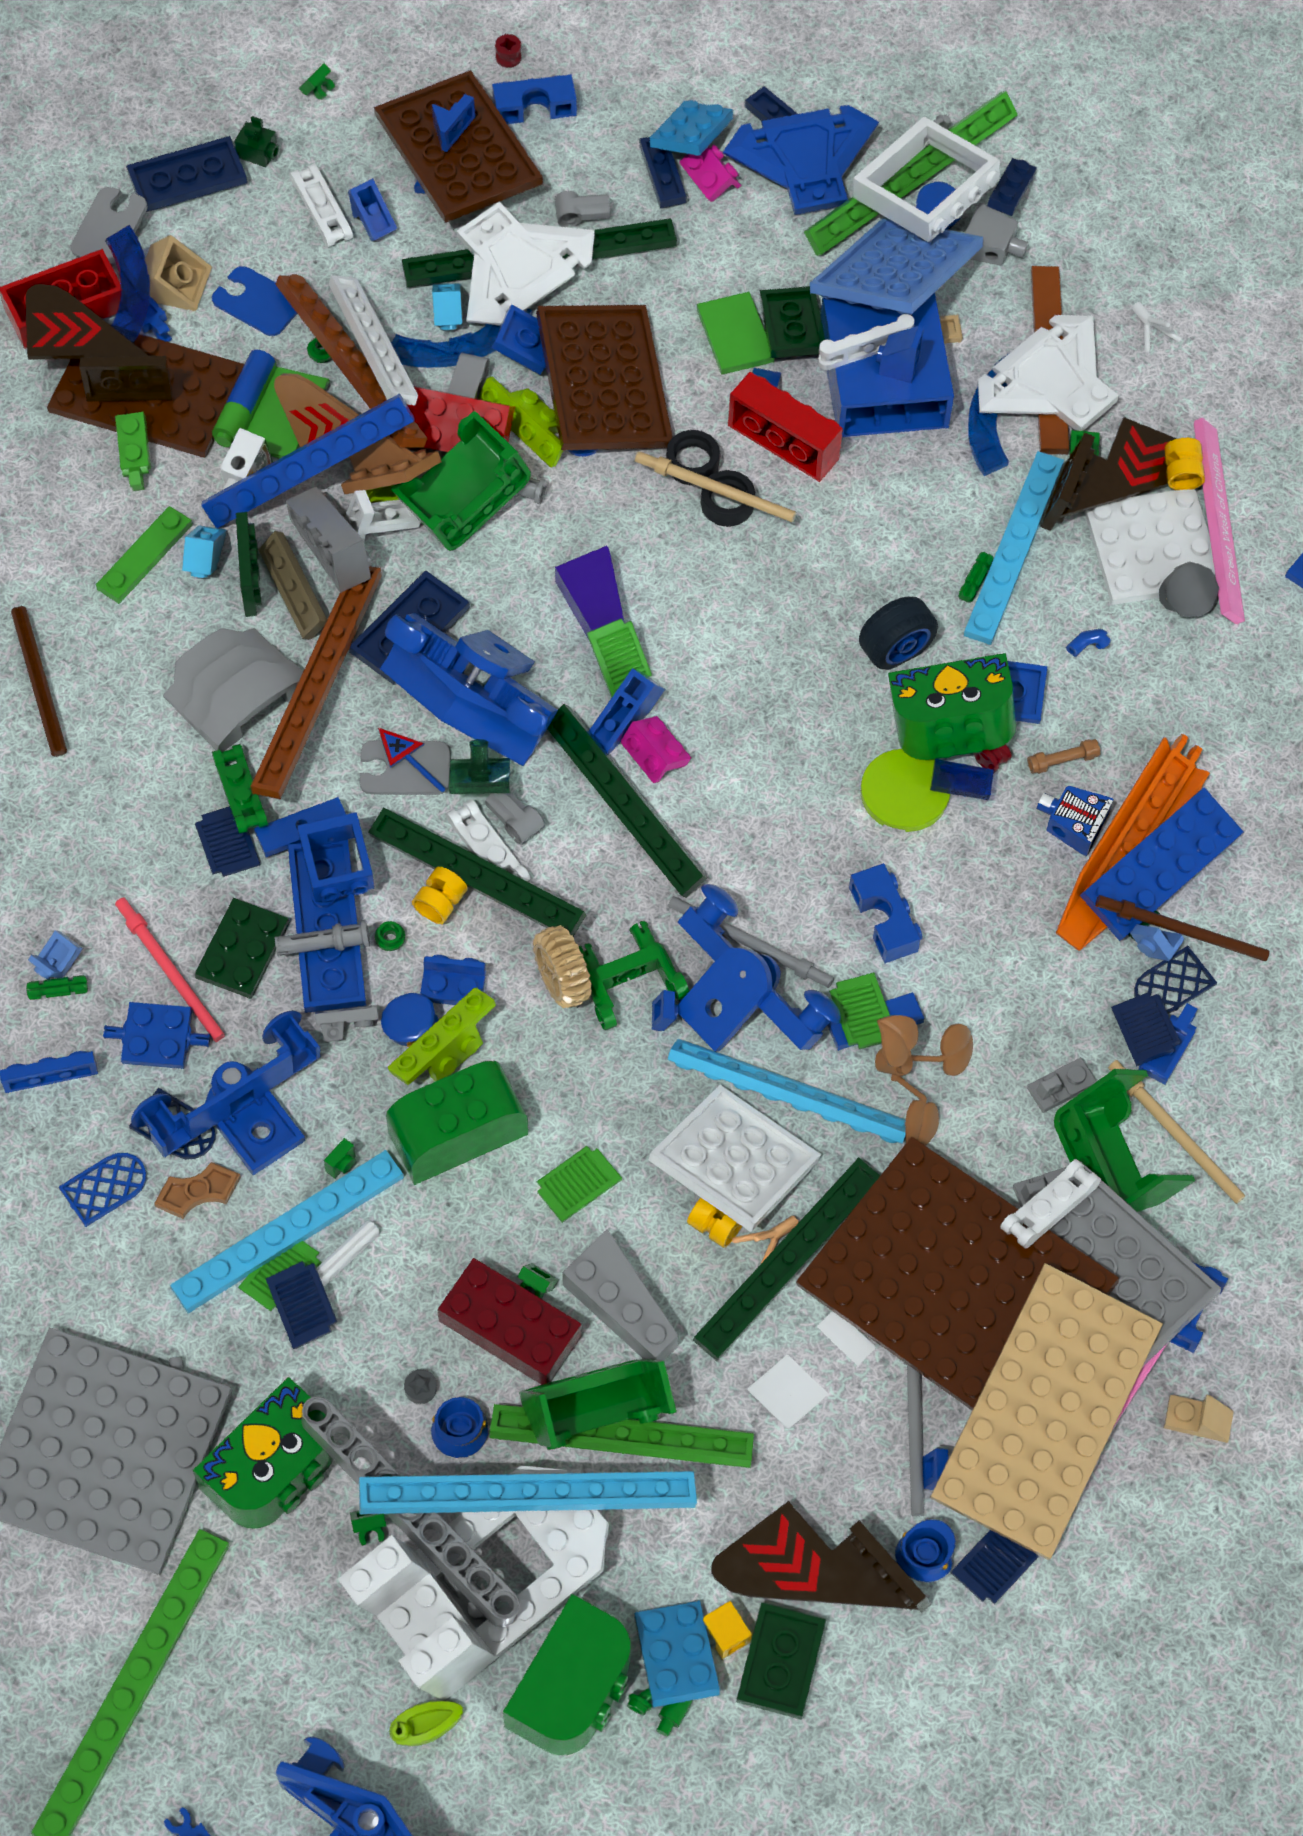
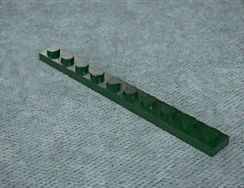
[402,218,677,288]

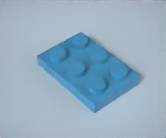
[650,100,733,156]
[634,1601,720,1707]

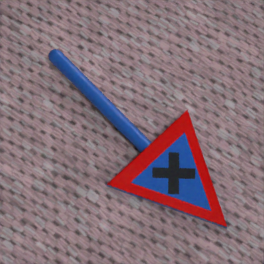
[378,728,445,792]

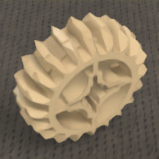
[533,925,592,1008]

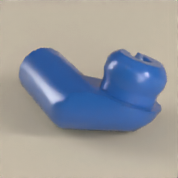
[1066,628,1111,657]

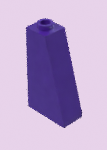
[555,546,625,640]

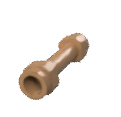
[1027,739,1100,774]

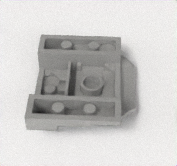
[163,628,303,752]

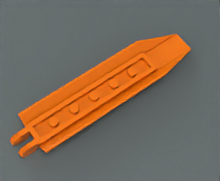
[1056,734,1210,951]

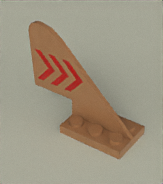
[274,373,442,494]

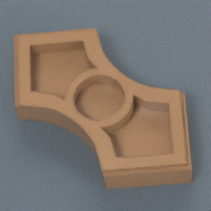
[154,1162,241,1219]

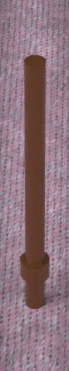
[1095,895,1269,962]

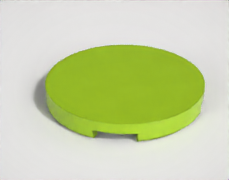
[860,749,950,832]

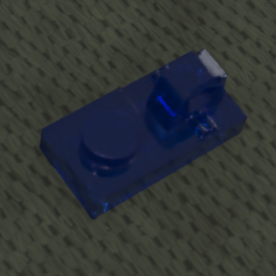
[930,759,994,801]

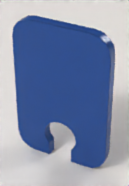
[212,266,297,336]

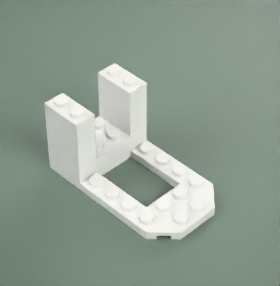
[338,1465,609,1700]

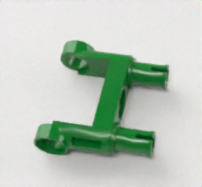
[579,921,689,1031]

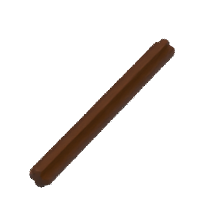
[11,606,67,757]

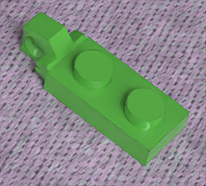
[115,412,151,491]

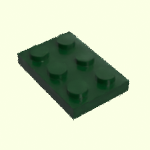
[759,286,825,358]
[236,512,262,617]
[195,898,290,999]
[736,1602,826,1720]

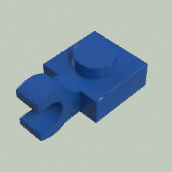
[127,296,172,342]

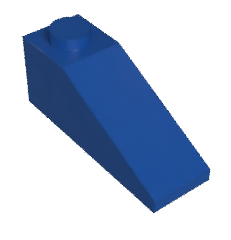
[589,668,665,755]

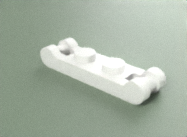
[289,163,353,247]
[818,314,914,370]
[445,799,530,882]
[1001,1159,1101,1249]

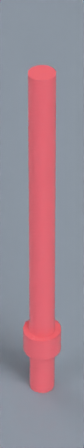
[115,897,225,1042]

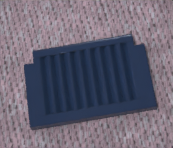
[195,807,260,877]
[1111,992,1180,1067]
[266,1261,338,1349]
[950,1530,1038,1604]

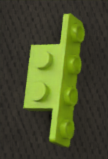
[478,376,563,467]
[388,988,496,1085]

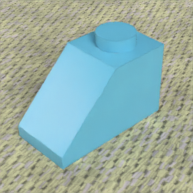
[432,283,462,330]
[182,525,227,578]

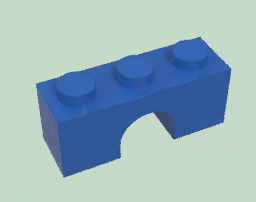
[492,74,577,124]
[849,863,923,963]

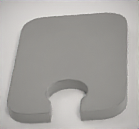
[70,187,148,267]
[360,740,450,795]

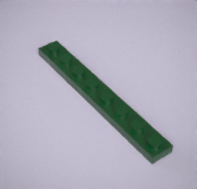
[547,704,708,898]
[368,807,586,937]
[693,1157,880,1361]

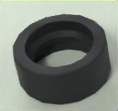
[666,429,720,486]
[700,470,755,527]

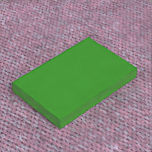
[696,291,775,375]

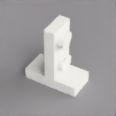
[344,490,421,541]

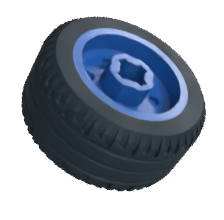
[859,596,938,669]

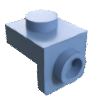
[1130,924,1184,961]
[28,930,83,979]

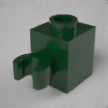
[234,116,279,168]

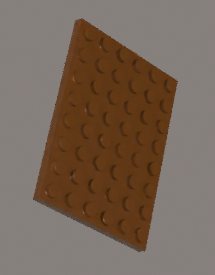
[796,1137,1119,1410]

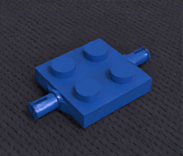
[103,1002,210,1069]

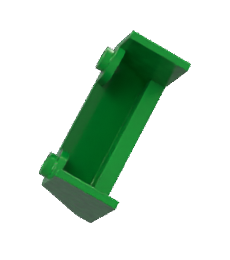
[1054,1069,1195,1212]
[519,1359,677,1450]

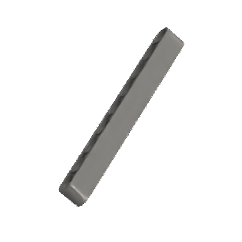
[301,1396,520,1627]

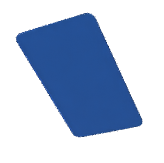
[752,368,781,388]

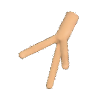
[732,1215,799,1263]

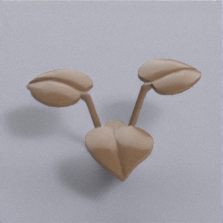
[875,1015,973,1146]

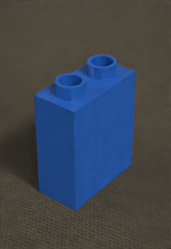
[821,292,954,437]

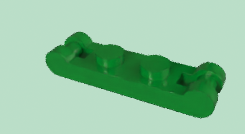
[212,744,268,834]

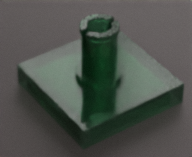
[449,739,510,794]

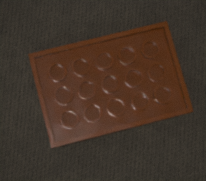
[374,70,543,223]
[536,305,673,450]
[47,325,244,458]

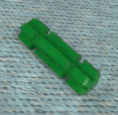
[958,552,993,603]
[26,975,88,1000]

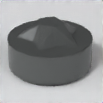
[404,1369,437,1404]

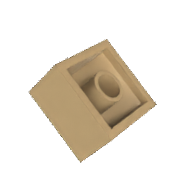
[135,235,212,311]

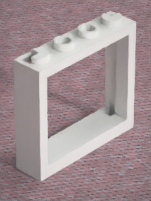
[853,117,1000,242]

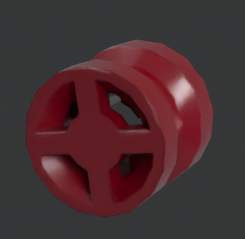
[495,34,522,68]
[974,744,1012,774]

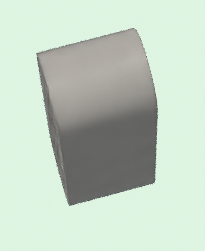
[447,353,490,399]

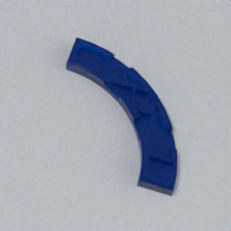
[105,225,150,344]
[391,309,532,368]
[968,354,1009,476]

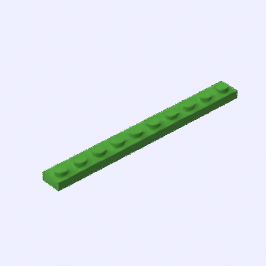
[803,91,1018,255]
[31,1529,229,1836]

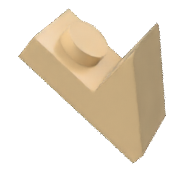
[1164,1394,1234,1443]

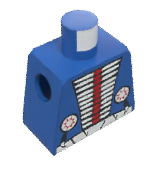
[1036,786,1114,857]

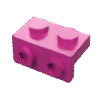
[679,144,742,202]
[621,716,691,783]

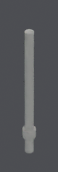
[668,896,834,988]
[904,1363,924,1516]

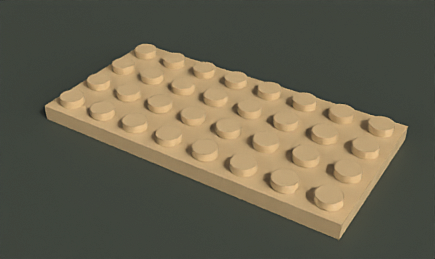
[930,1263,1163,1560]

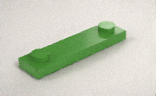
[96,506,192,604]

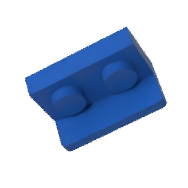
[420,955,486,1005]

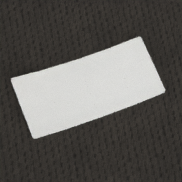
[748,1311,876,1429]

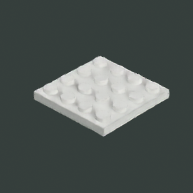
[1084,489,1216,605]
[648,1085,821,1232]

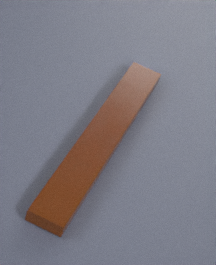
[1031,266,1069,455]

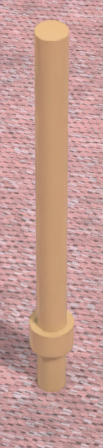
[635,451,796,522]
[1108,1060,1245,1204]

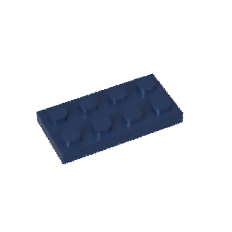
[126,136,247,212]
[349,570,470,685]

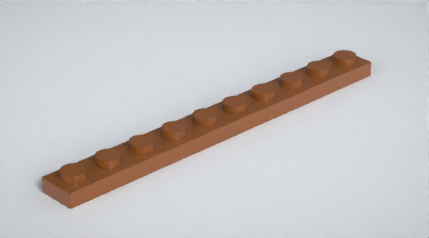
[275,274,427,448]
[251,566,382,799]

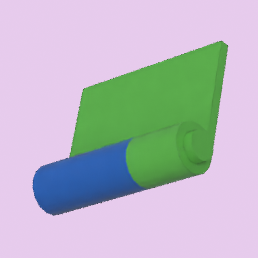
[212,349,330,458]

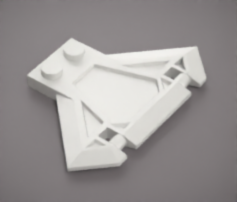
[457,201,595,326]
[978,315,1119,431]

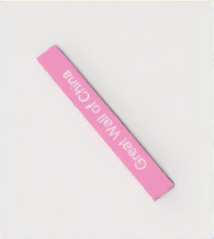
[1194,417,1245,624]

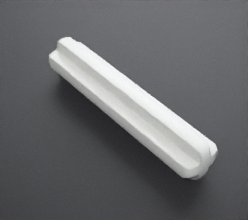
[316,1221,380,1286]

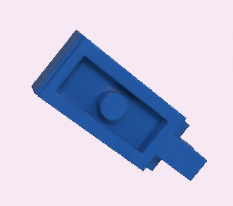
[1138,1003,1198,1085]

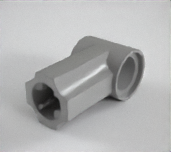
[554,191,610,227]
[485,785,544,844]

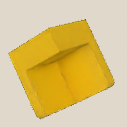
[703,1601,752,1660]

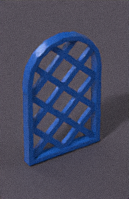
[58,1153,146,1227]

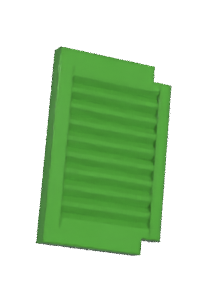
[586,618,652,697]
[829,973,890,1049]
[536,1146,622,1223]
[238,1241,322,1311]

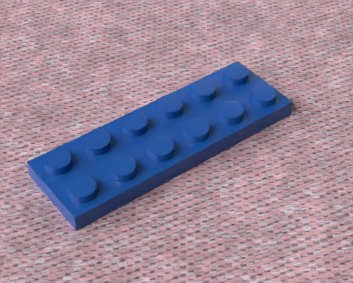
[1079,787,1244,941]
[288,840,366,1013]

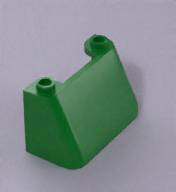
[391,410,531,551]

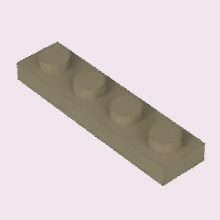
[258,531,327,640]

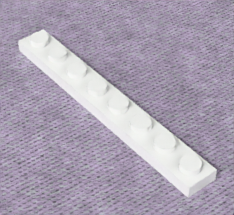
[328,275,418,405]

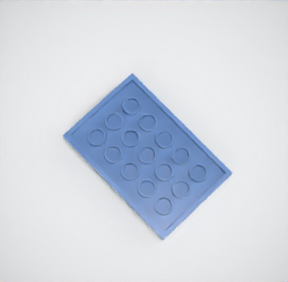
[810,218,983,314]

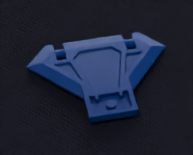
[723,105,879,215]

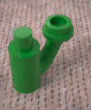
[627,1688,693,1737]

